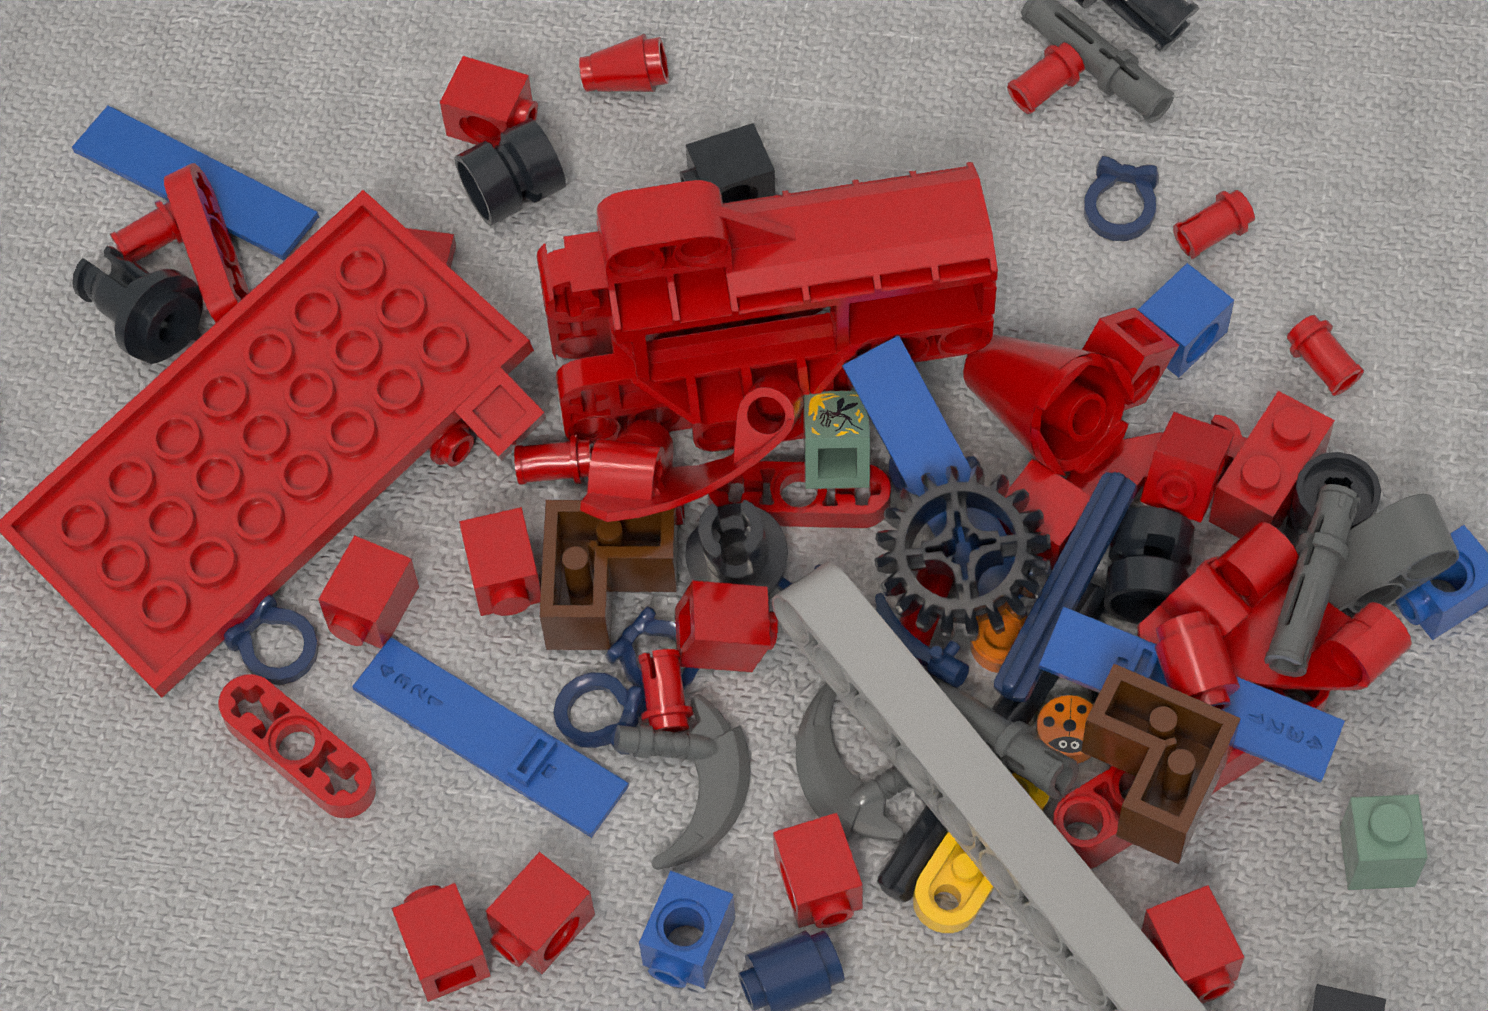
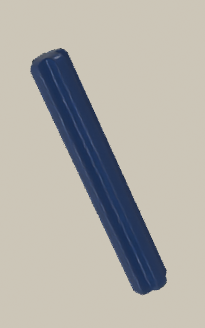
[994,472,1137,702]

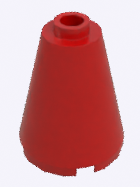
[963,335,1135,476]

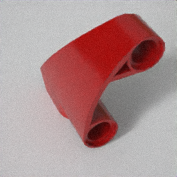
[580,374,804,522]
[1137,522,1412,691]

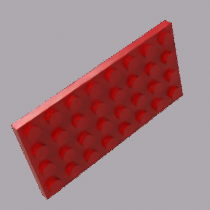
[0,190,534,698]

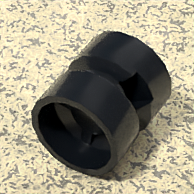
[454,118,566,226]
[1285,452,1381,548]
[1104,507,1195,624]

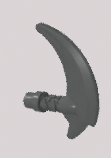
[796,683,911,841]
[614,694,750,870]

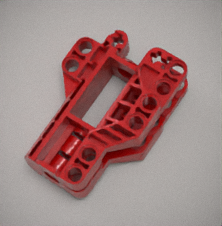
[536,162,998,452]

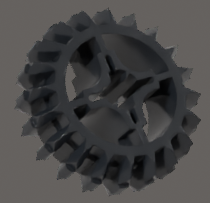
[874,465,1051,641]

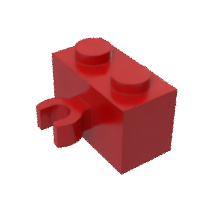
[1208,391,1335,539]

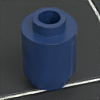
[738,930,845,1011]

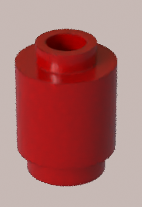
[1155,612,1240,710]

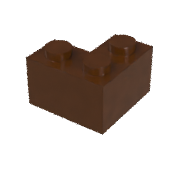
[539,500,679,650]
[1081,664,1241,864]

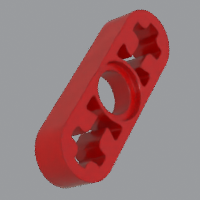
[164,163,250,323]
[707,461,891,528]
[218,674,376,818]

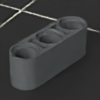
[1293,494,1459,618]

